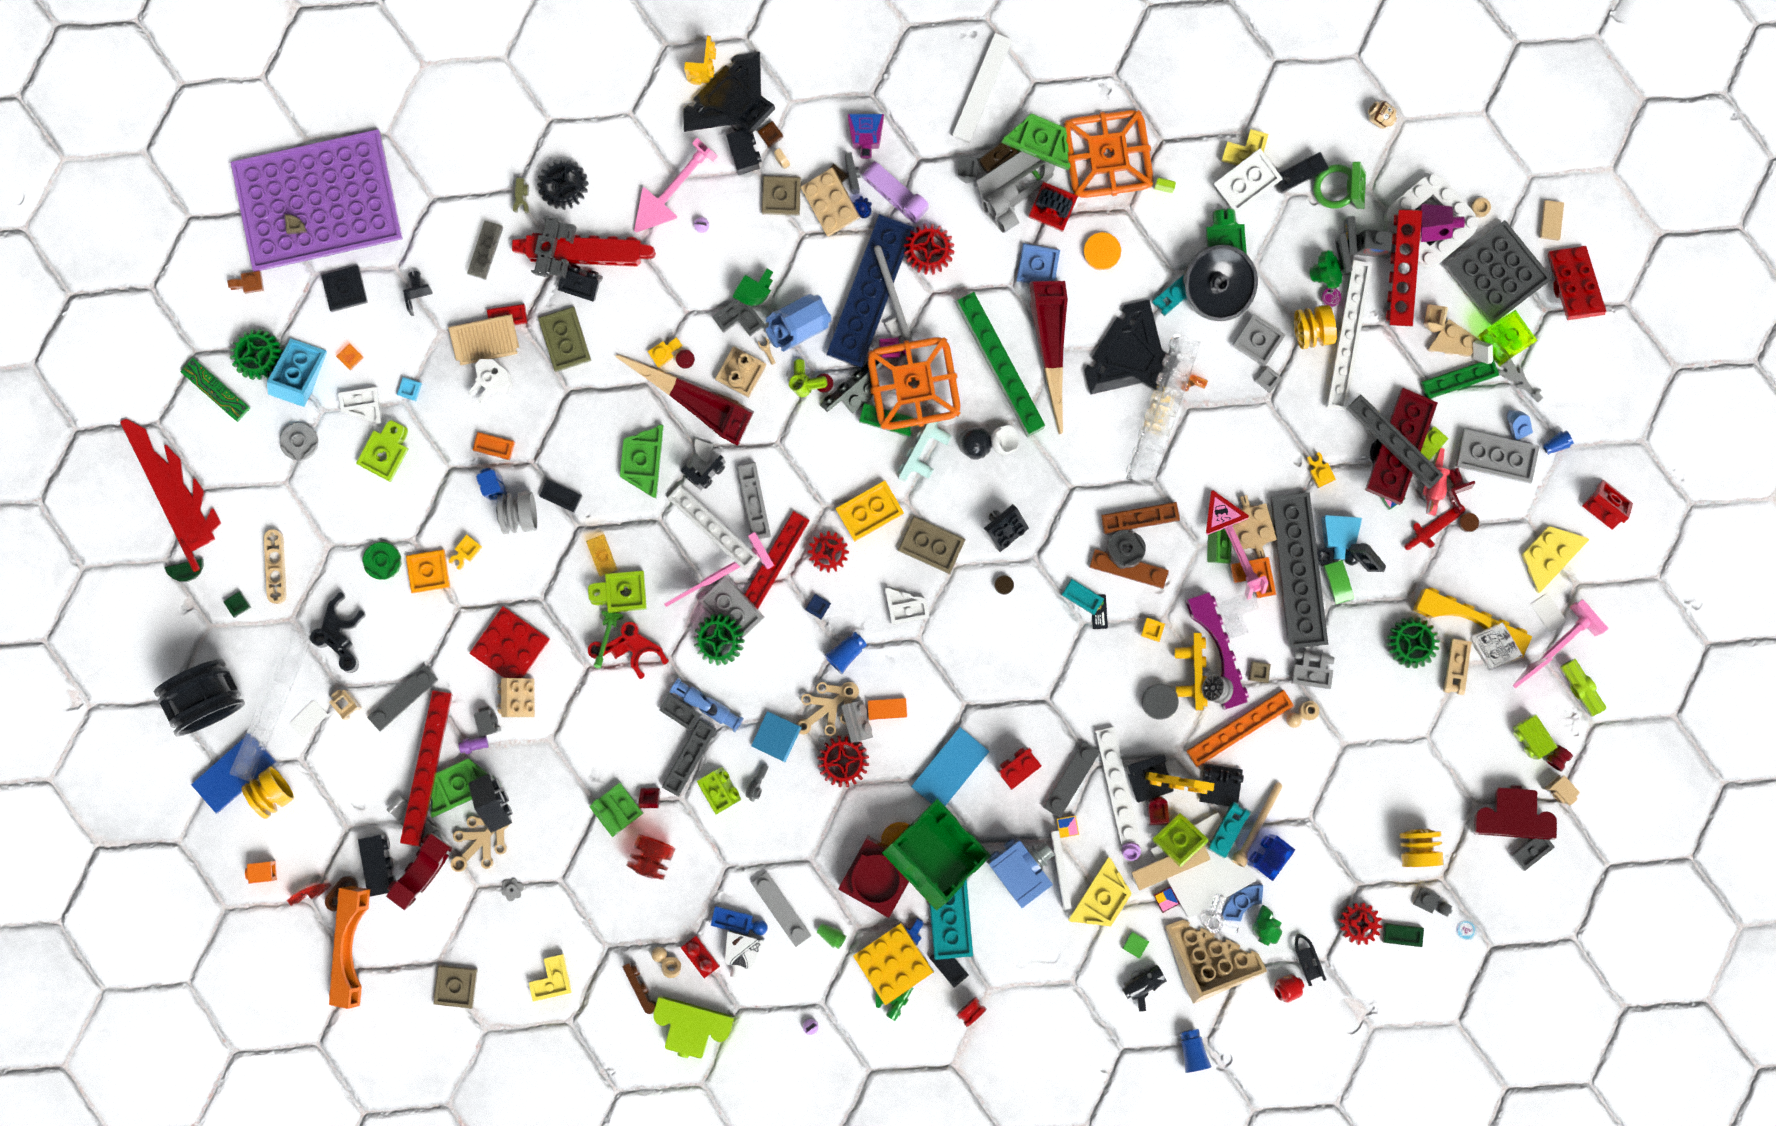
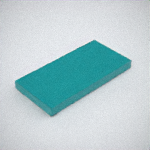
[930,879,973,960]

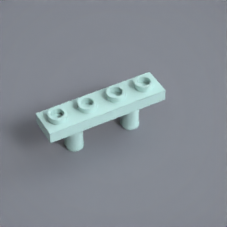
[897,410,952,483]

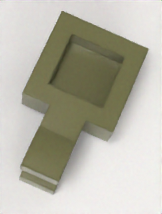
[513,178,529,213]

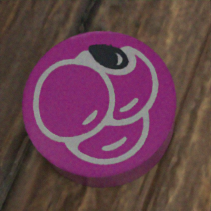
[1321,288,1341,307]

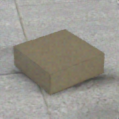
[1248,661,1271,683]

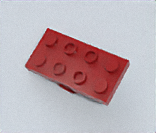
[1547,246,1606,320]

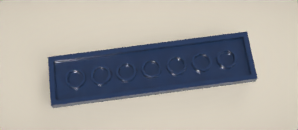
[826,214,914,369]

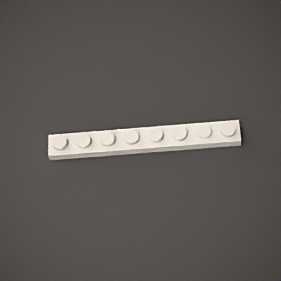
[1326,260,1372,412]

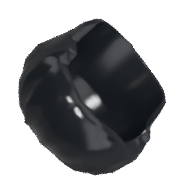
[958,427,992,460]

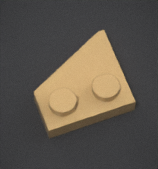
[1428,319,1481,357]

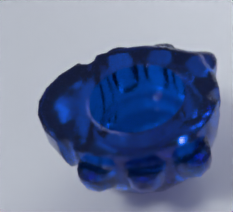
[853,196,872,220]

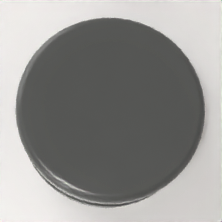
[1141,684,1179,720]

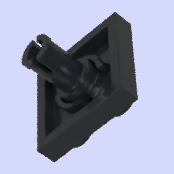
[984,504,1029,552]

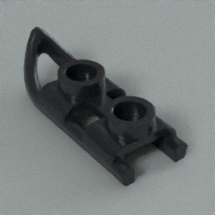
[1294,934,1327,986]

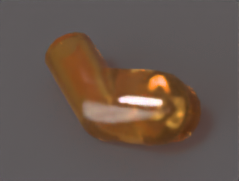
[1179,375,1208,392]

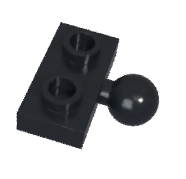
[1344,543,1386,572]

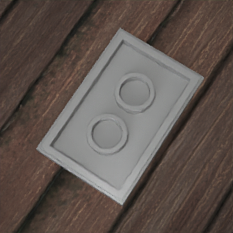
[698,575,765,639]

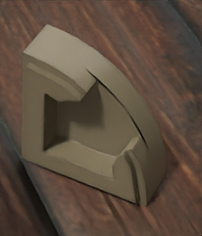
[285,214,307,235]

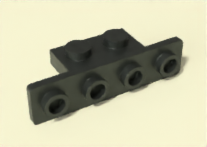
[820,360,882,413]

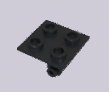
[1199,764,1244,806]

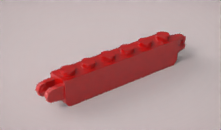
[512,233,657,267]

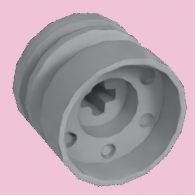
[496,491,538,534]

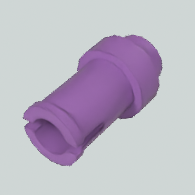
[458,736,489,754]

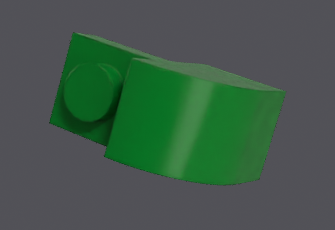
[732,268,773,306]

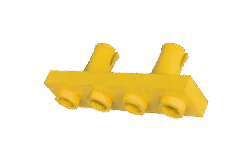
[1175,633,1208,711]

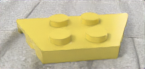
[1521,526,1589,593]
[1068,857,1132,926]

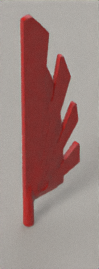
[120,419,221,572]

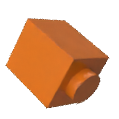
[245,861,277,884]

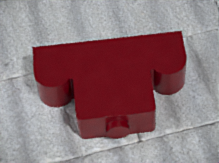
[1474,785,1557,840]

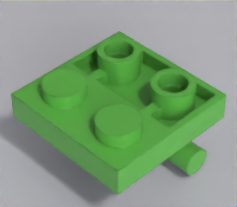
[589,782,644,837]

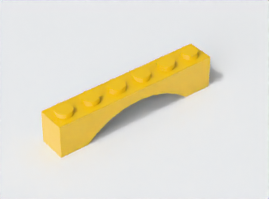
[1412,587,1532,658]

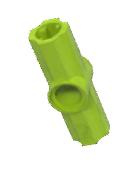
[1560,658,1607,717]

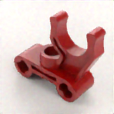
[588,621,669,679]

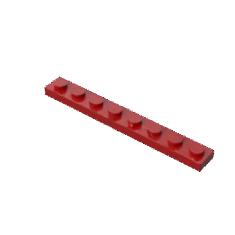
[400,690,453,847]

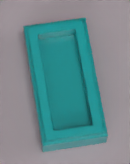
[1061,579,1104,615]

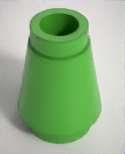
[817,923,847,949]

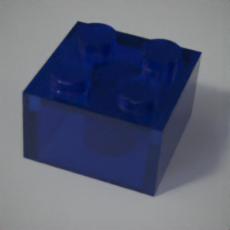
[1248,834,1296,881]

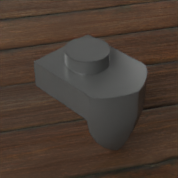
[958,156,979,183]

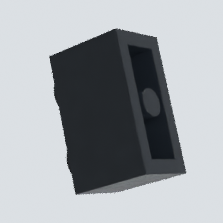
[726,130,762,175]

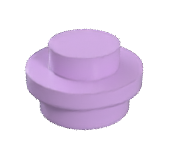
[1122,842,1141,861]

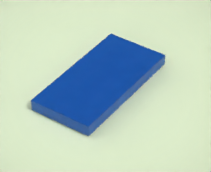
[191,733,277,814]

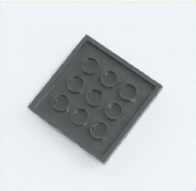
[1444,220,1553,325]

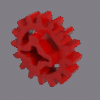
[808,531,849,573]
[1339,902,1383,945]

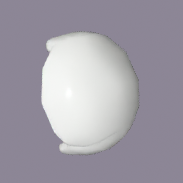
[991,425,1019,455]

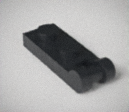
[1278,152,1329,194]

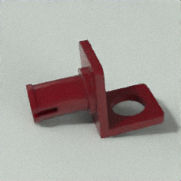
[1447,468,1476,514]

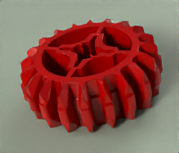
[904,223,955,275]
[817,735,869,787]

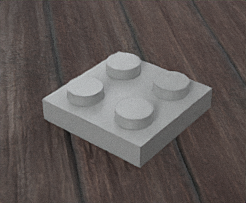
[1232,314,1286,367]

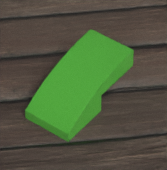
[1323,560,1354,605]

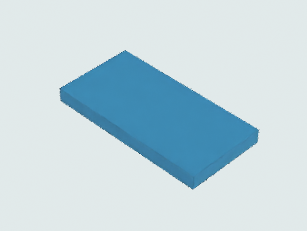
[911,727,990,806]

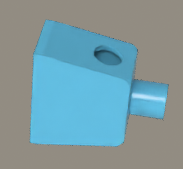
[1321,515,1362,560]

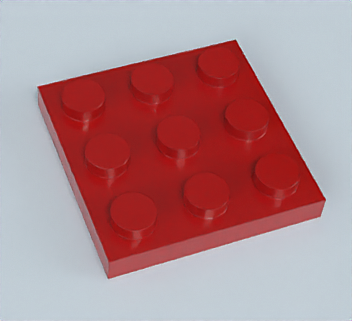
[469,606,551,678]

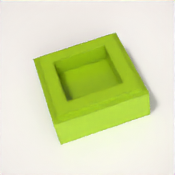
[1154,178,1176,193]

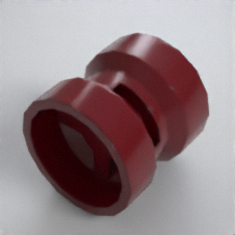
[1546,745,1573,772]

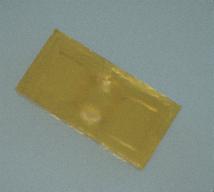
[586,534,618,577]

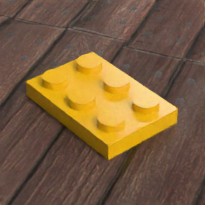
[835,480,904,542]

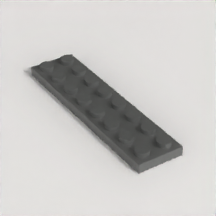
[1271,492,1329,649]

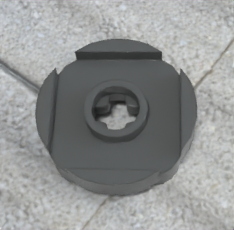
[1107,530,1146,569]

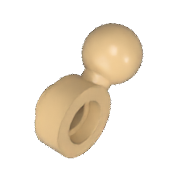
[1286,701,1319,728]
[651,947,681,978]

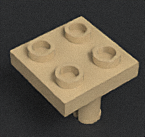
[715,346,767,398]
[497,678,535,717]

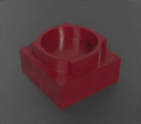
[838,835,909,918]

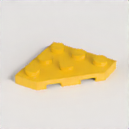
[1145,772,1215,794]

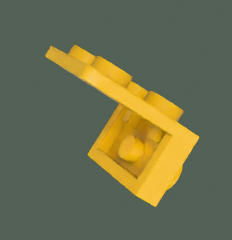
[684,35,716,85]

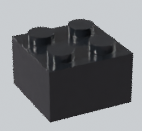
[468,773,513,833]

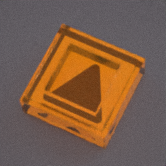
[336,343,364,371]

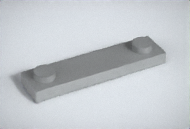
[737,462,771,539]
[751,872,812,947]

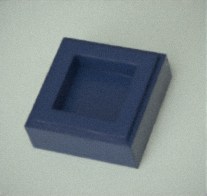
[805,594,831,620]

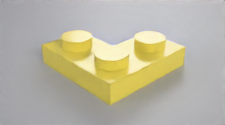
[1221,129,1269,166]
[529,954,572,1002]

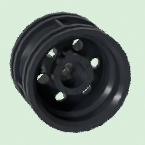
[153,659,245,737]

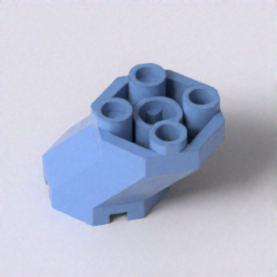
[766,294,831,352]

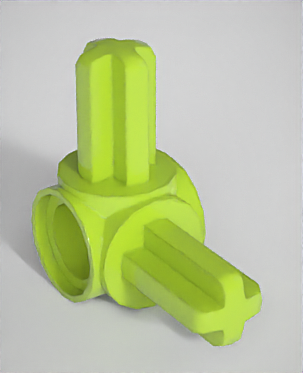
[789,359,828,397]

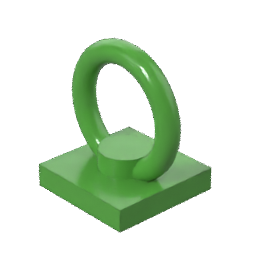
[1313,162,1366,209]

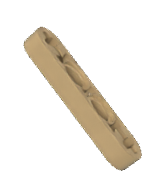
[264,529,287,604]

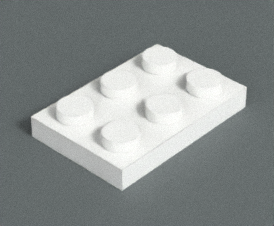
[1213,148,1282,214]

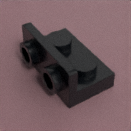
[558,264,603,302]

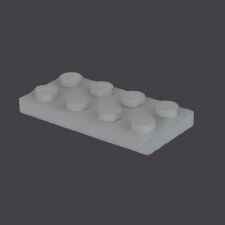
[1455,429,1540,484]

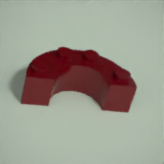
[386,833,452,911]

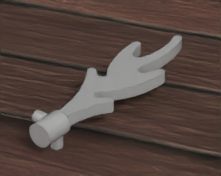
[1493,353,1544,402]

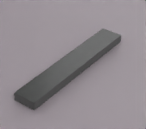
[1346,394,1444,489]

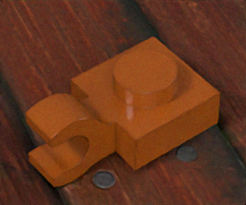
[227,271,264,294]

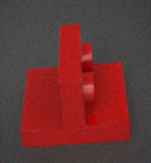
[1582,480,1633,530]

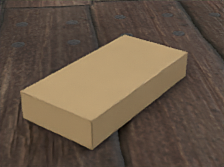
[1540,200,1564,241]

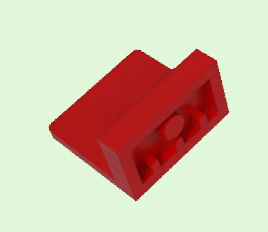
[997,747,1042,790]

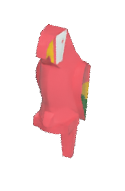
[1423,448,1450,516]

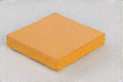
[406,549,450,594]

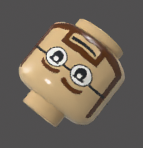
[1368,100,1397,129]

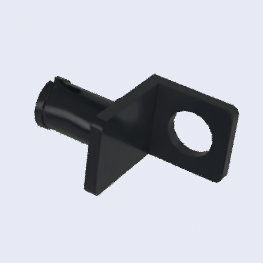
[403,271,433,316]

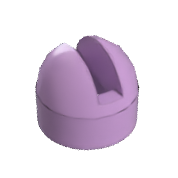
[694,217,709,233]
[803,1018,818,1035]

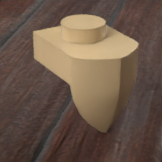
[1423,304,1448,333]

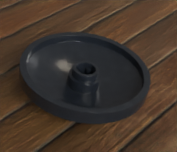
[1183,245,1258,321]

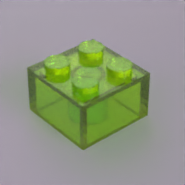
[1478,310,1538,367]

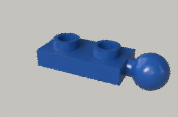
[710,906,768,936]

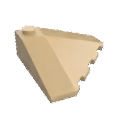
[1165,920,1267,1004]

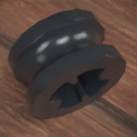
[1317,548,1334,566]

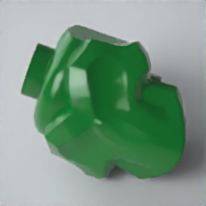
[1252,905,1282,946]

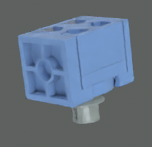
[987,838,1055,908]

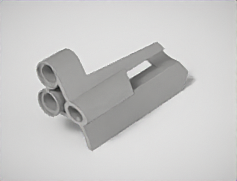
[976,151,1055,233]

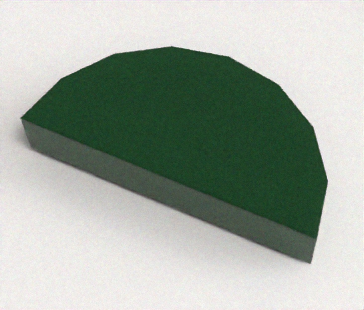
[164,558,204,582]

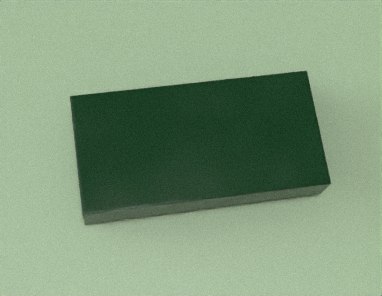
[1382,923,1424,947]

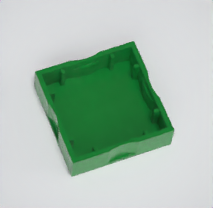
[882,799,991,911]

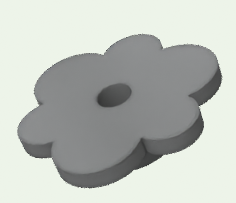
[501,879,524,901]

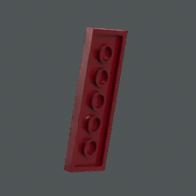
[1365,388,1438,505]

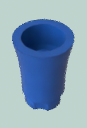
[824,632,867,674]
[1180,1029,1212,1073]

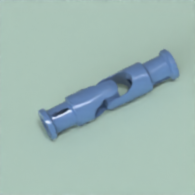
[670,678,744,732]

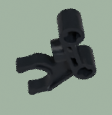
[310,592,366,673]

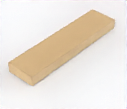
[1131,845,1211,891]

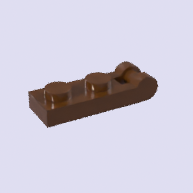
[622,961,656,1014]

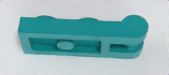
[1152,274,1185,316]
[1207,801,1251,858]

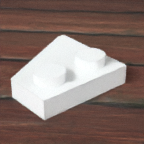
[338,387,383,424]
[885,588,930,625]

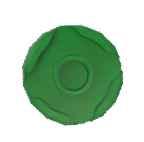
[362,542,402,580]

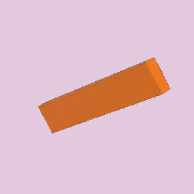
[1186,690,1294,767]

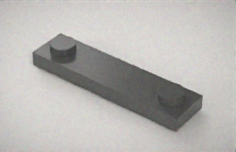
[367,665,439,732]
[662,719,717,797]
[1043,742,1100,818]

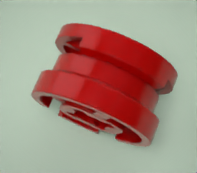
[956,997,987,1027]

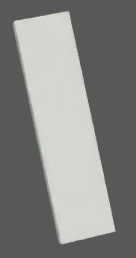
[1050,830,1072,909]

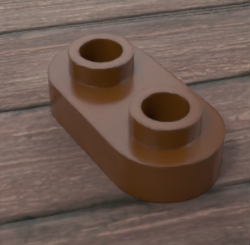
[325,876,358,911]

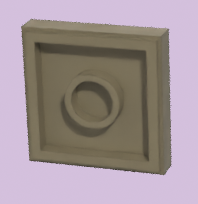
[762,176,801,216]
[433,965,478,1009]

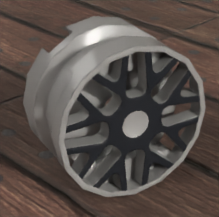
[1202,674,1233,704]

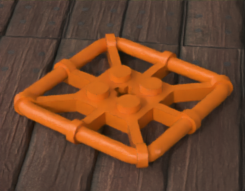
[1063,110,1153,198]
[868,337,961,430]

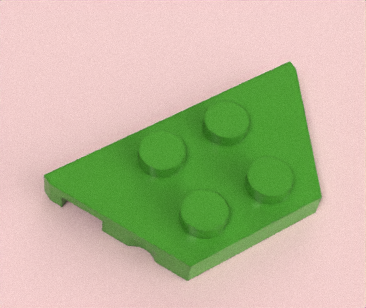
[1001,113,1070,171]
[620,425,664,498]
[431,758,501,818]

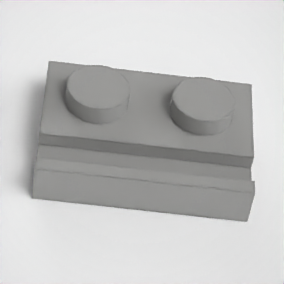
[841,700,873,743]

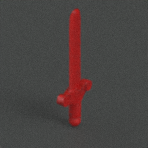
[1404,504,1465,550]

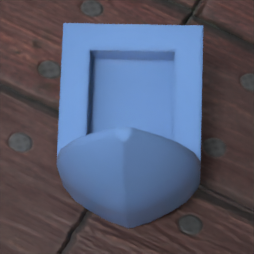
[1507,410,1533,441]

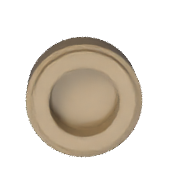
[1470,198,1491,218]

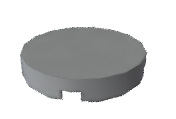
[280,423,319,461]

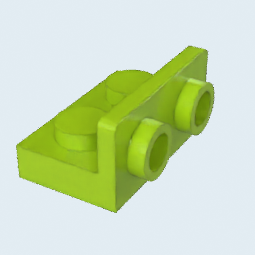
[697,767,741,815]

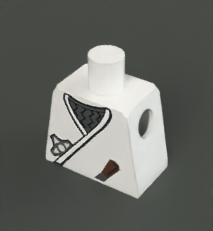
[725,931,765,979]

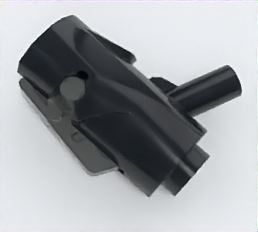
[1122,964,1167,1012]

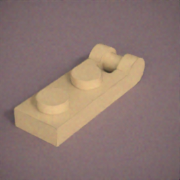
[1443,639,1472,695]

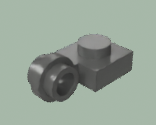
[1413,887,1453,917]

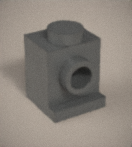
[474,706,502,737]

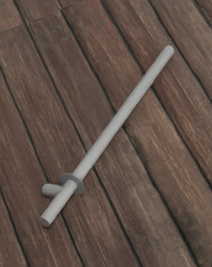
[874,245,933,405]

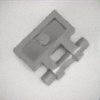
[1291,650,1335,689]

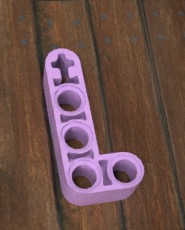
[861,161,929,224]

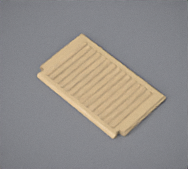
[448,314,519,365]

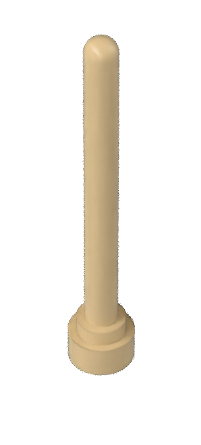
[1231,782,1283,868]

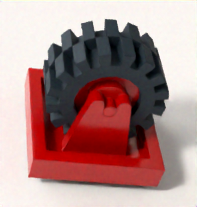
[1028,182,1078,232]

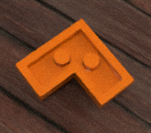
[1230,557,1276,599]

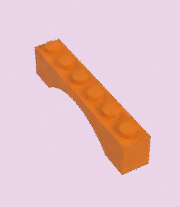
[329,886,370,1009]

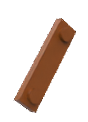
[1101,502,1180,534]
[1089,549,1169,589]

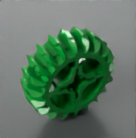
[230,329,283,380]
[693,613,745,666]
[1387,617,1440,669]

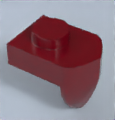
[1147,796,1170,825]

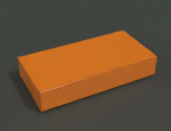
[472,432,515,460]
[868,698,907,720]

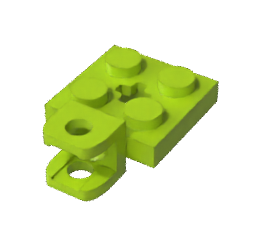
[356,420,409,482]
[588,571,647,613]

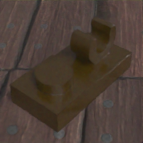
[977,140,1018,173]

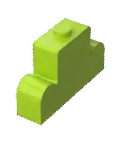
[653,995,735,1059]

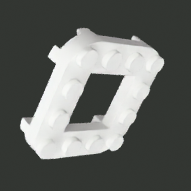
[1384,174,1478,267]

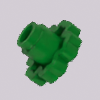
[1309,250,1342,289]

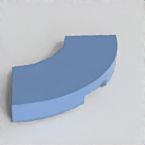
[1221,884,1263,922]

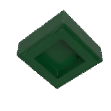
[223,591,251,618]

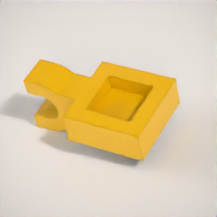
[647,337,683,368]

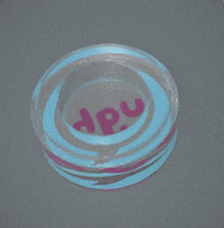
[1456,920,1477,940]

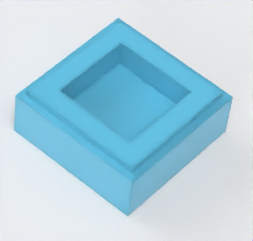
[397,377,422,401]

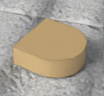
[774,148,790,169]

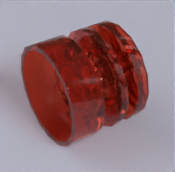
[626,834,676,880]

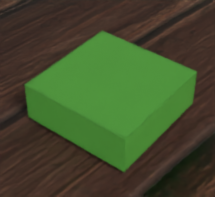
[1122,932,1149,959]

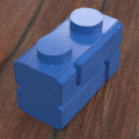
[476,468,507,501]

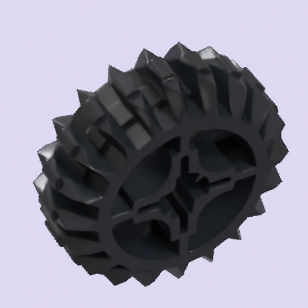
[537,158,589,210]

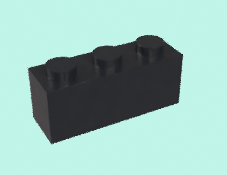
[358,834,396,897]

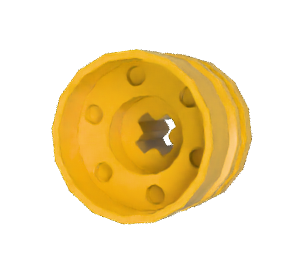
[1294,304,1337,350]
[241,767,294,819]
[1399,829,1444,867]

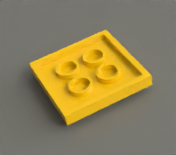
[853,923,934,1005]

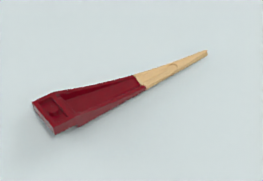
[1029,281,1068,435]
[615,354,755,446]

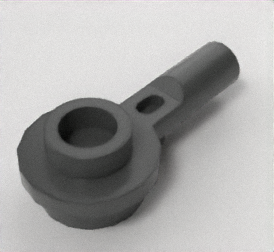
[745,764,769,802]

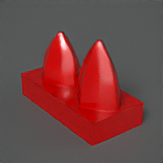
[681,935,720,979]

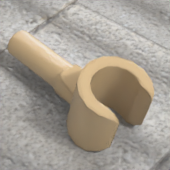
[758,338,776,365]

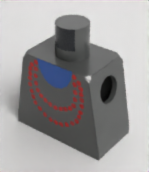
[1356,230,1393,258]

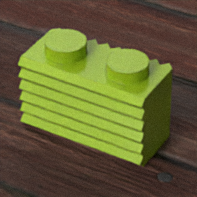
[1513,714,1558,760]

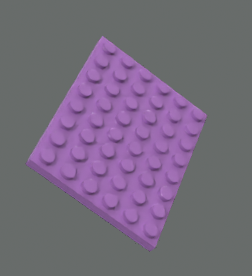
[231,129,403,272]

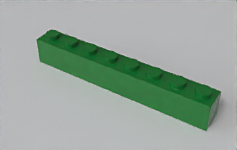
[956,292,1046,438]

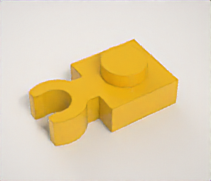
[1307,452,1336,488]
[449,534,482,570]

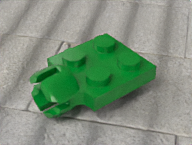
[1206,208,1247,254]

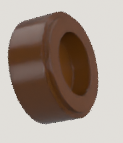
[1459,513,1479,532]

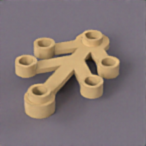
[796,682,859,736]
[451,816,509,872]

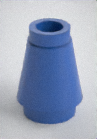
[1543,430,1574,455]

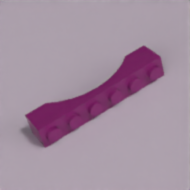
[1185,592,1249,710]

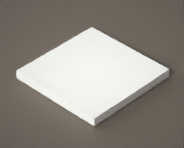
[1150,812,1256,918]

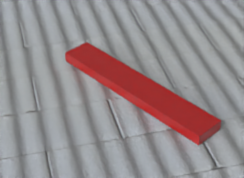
[745,511,810,609]

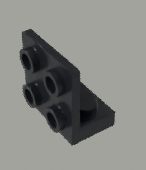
[680,455,726,491]
[1125,754,1174,803]

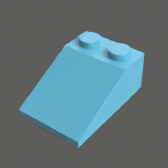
[267,338,327,407]

